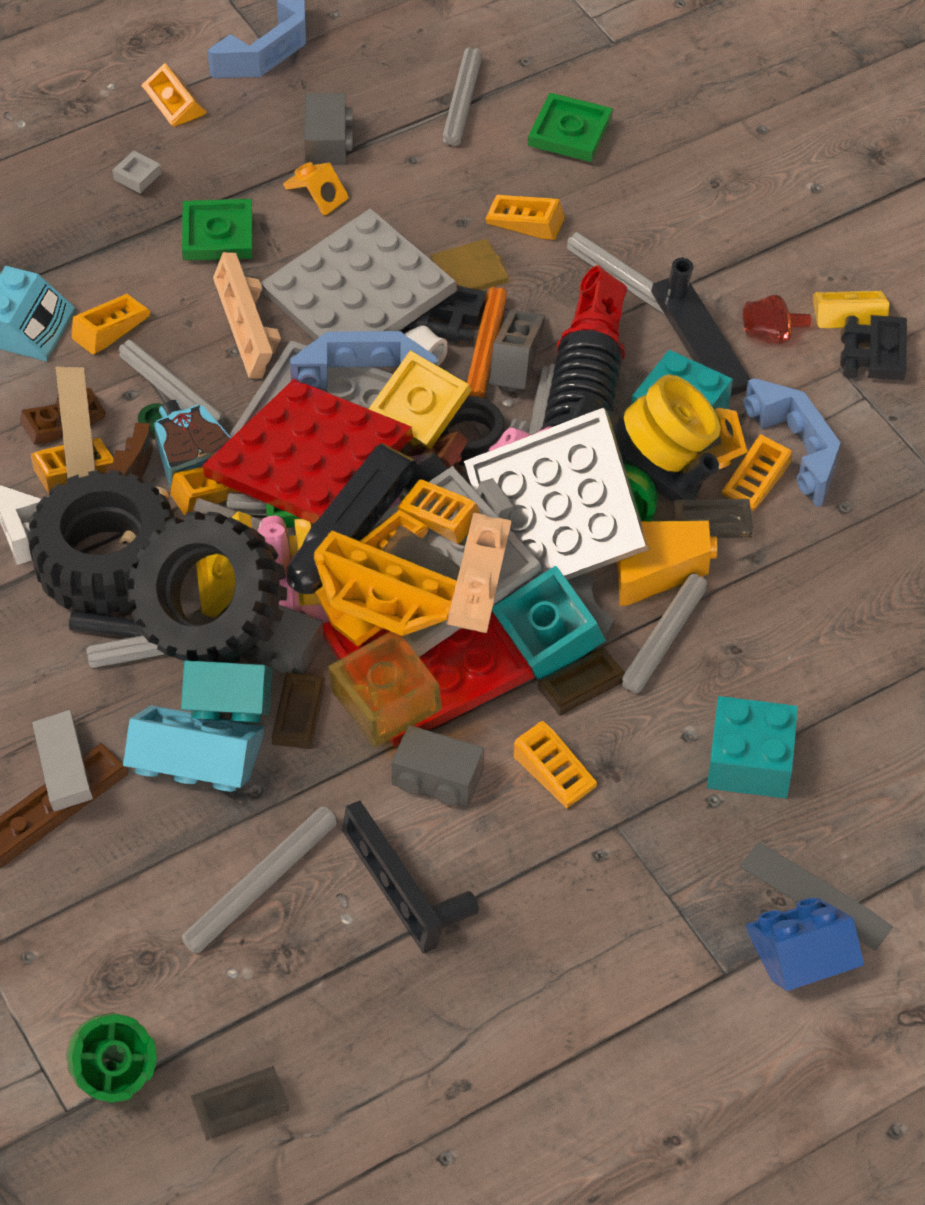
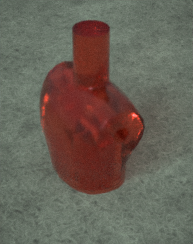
[742,295,812,344]

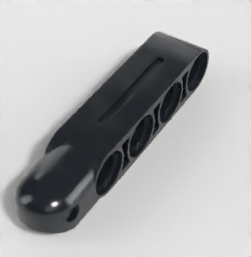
[286,443,416,594]

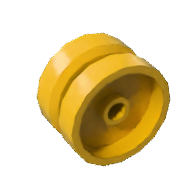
[624,374,721,472]

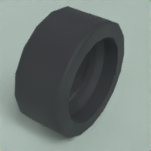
[440,396,504,466]

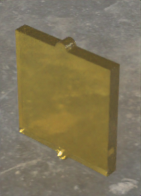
[430,238,508,290]

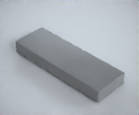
[32,710,93,812]

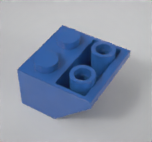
[745,898,864,991]

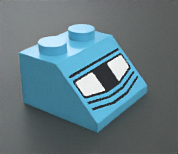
[0,266,76,362]

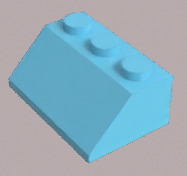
[123,705,265,791]

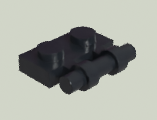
[403,285,487,344]
[840,315,907,381]

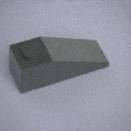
[489,309,545,391]

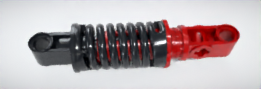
[539,265,627,431]

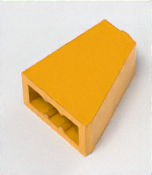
[617,521,717,606]

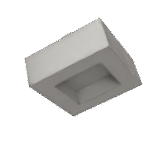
[112,150,161,193]
[476,478,513,519]

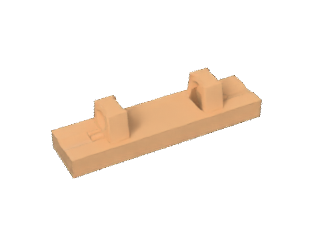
[213,252,281,379]
[447,512,511,633]

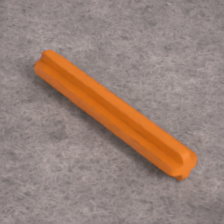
[467,286,507,398]

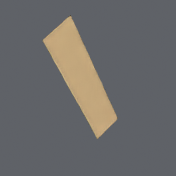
[56,367,95,478]

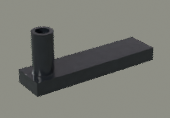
[651,257,751,397]
[571,394,719,511]
[342,801,479,953]

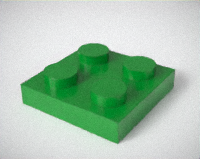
[528,93,613,162]
[182,199,253,260]

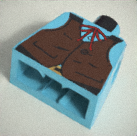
[154,400,231,488]

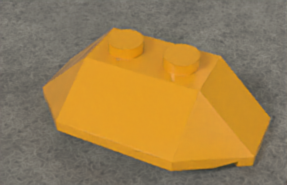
[314,531,457,636]

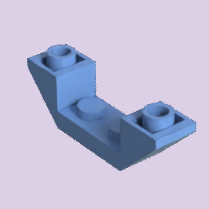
[207,0,306,78]
[290,331,437,389]
[743,378,841,507]

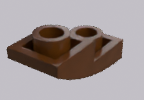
[20,388,106,445]
[105,423,153,478]

